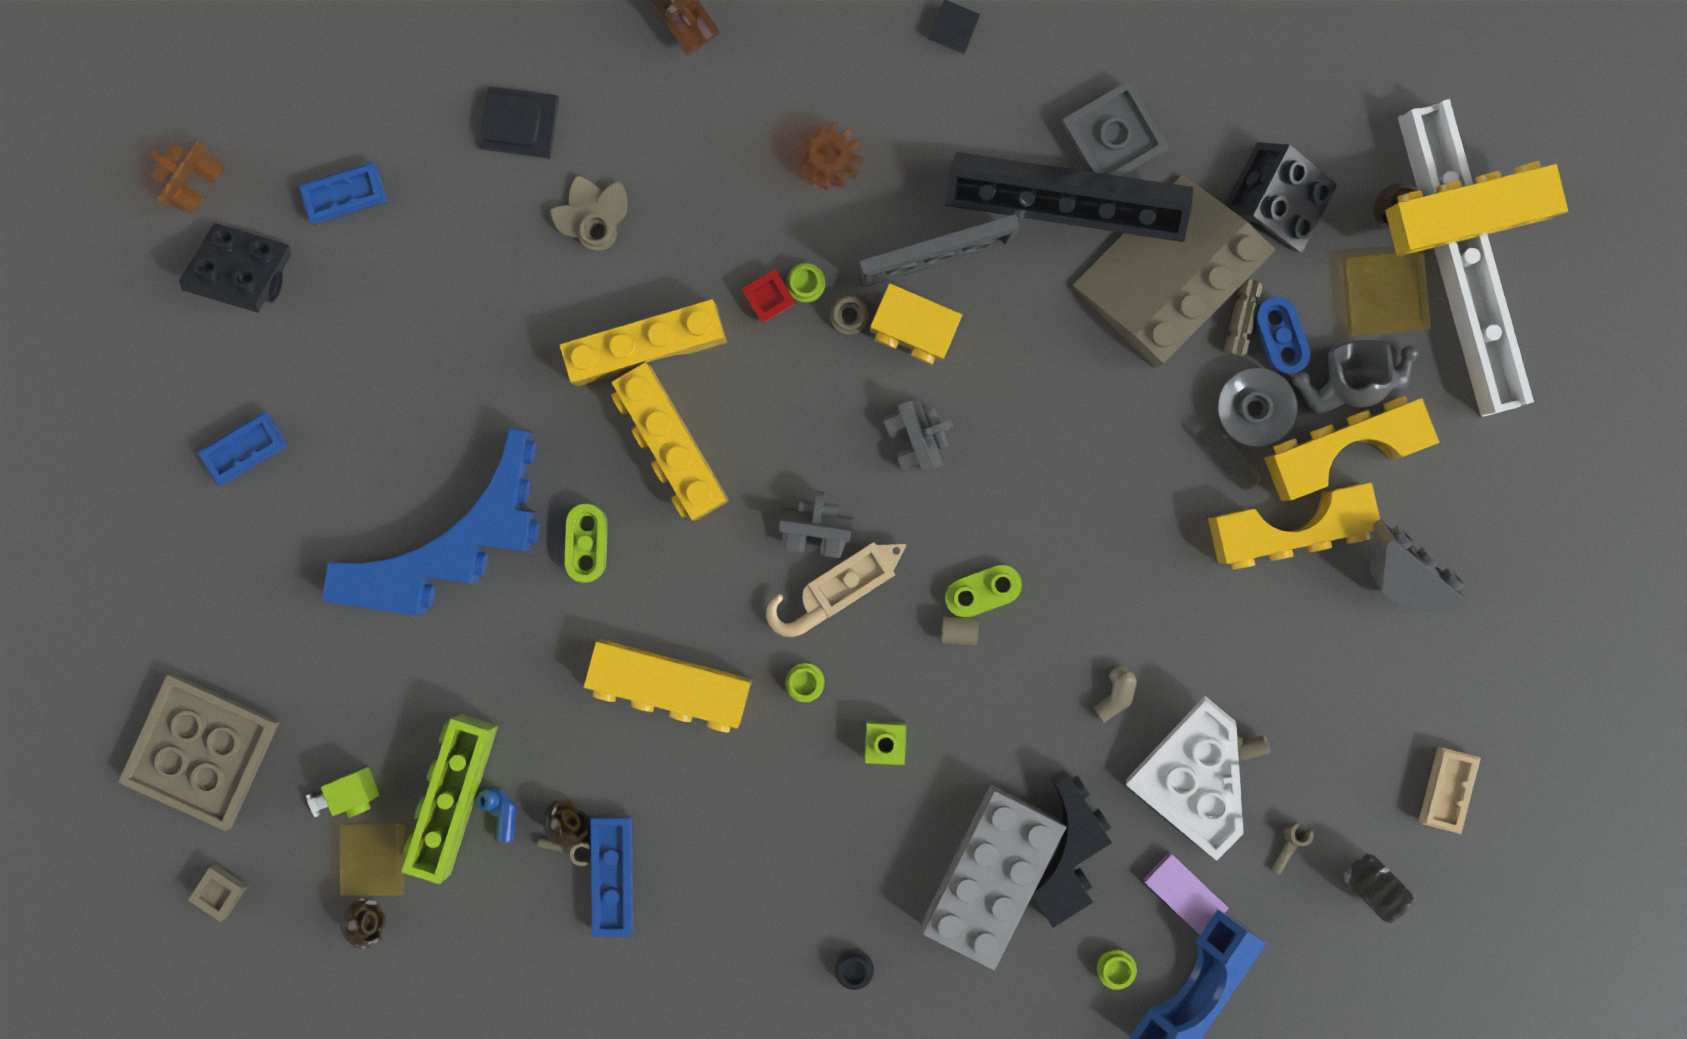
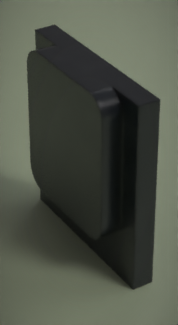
[480,86,559,159]

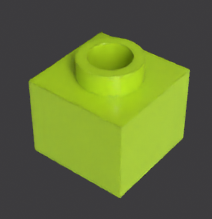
[865,720,906,765]
[321,766,380,818]

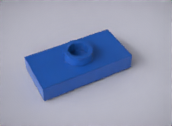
[298,162,388,225]
[197,412,289,486]

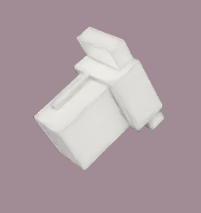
[306,793,328,817]

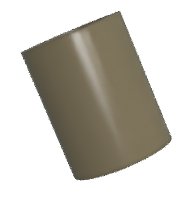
[941,616,979,646]

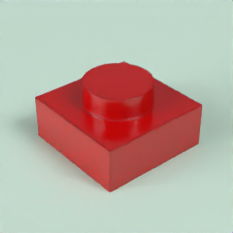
[742,269,796,324]

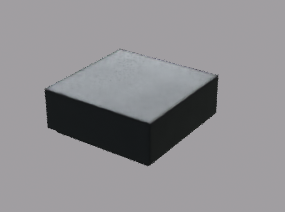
[929,0,981,54]

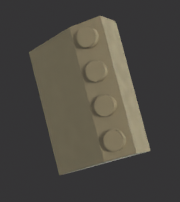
[1072,174,1276,368]

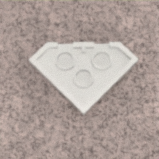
[1126,696,1244,860]

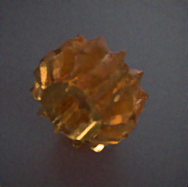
[796,122,863,191]

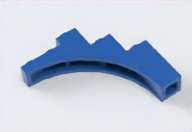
[322,428,540,616]

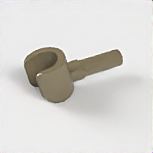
[1271,822,1314,875]
[537,837,591,866]

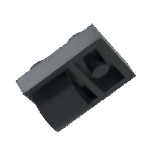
[179,223,291,313]

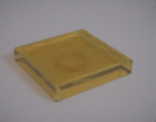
[1342,251,1431,337]

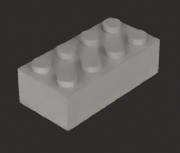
[921,784,1066,971]

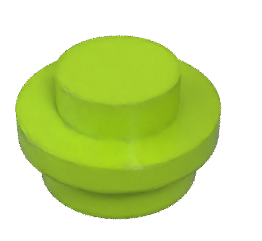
[786,263,825,303]
[785,663,825,702]
[1097,949,1137,990]

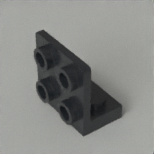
[1225,142,1337,252]

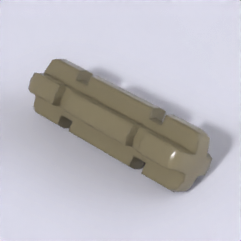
[1224,279,1263,357]

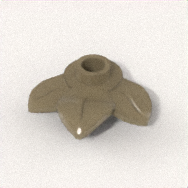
[551,176,628,251]

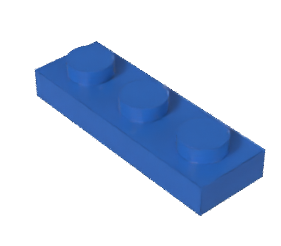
[591,816,633,937]

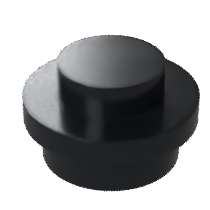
[835,949,874,990]

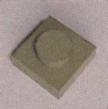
[188,864,248,922]

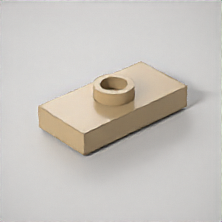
[1418,746,1481,834]

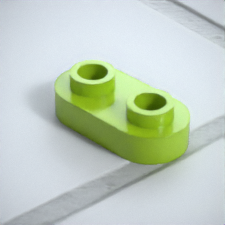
[565,504,608,583]
[945,565,1022,618]

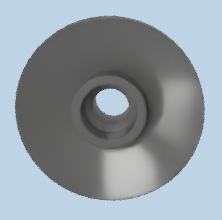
[1217,368,1297,447]

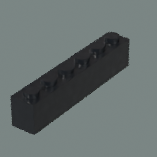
[945,152,1193,242]

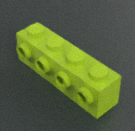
[402,713,499,884]

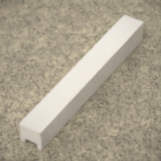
[1398,99,1534,417]

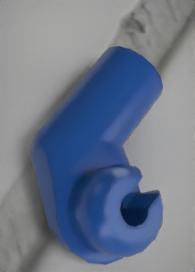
[477,787,517,843]

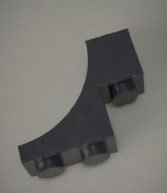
[1032,770,1112,928]

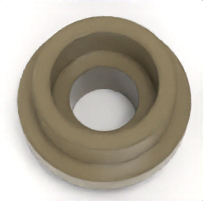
[830,296,869,335]

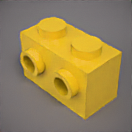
[870,283,963,365]

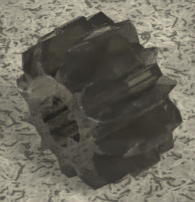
[1344,854,1414,923]

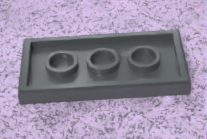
[859,214,1020,287]

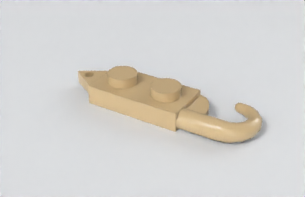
[766,542,906,637]

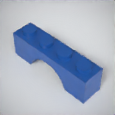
[1129,910,1267,1039]

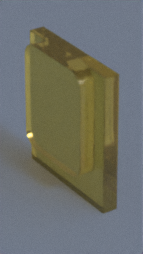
[340,822,405,896]

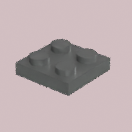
[1060,80,1170,176]

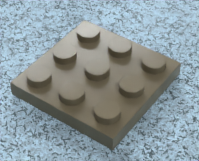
[118,673,280,831]

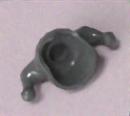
[1292,340,1419,414]

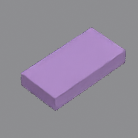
[1143,852,1229,934]

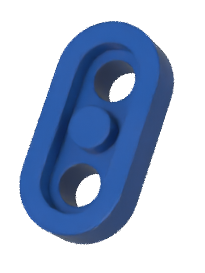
[1254,297,1310,375]

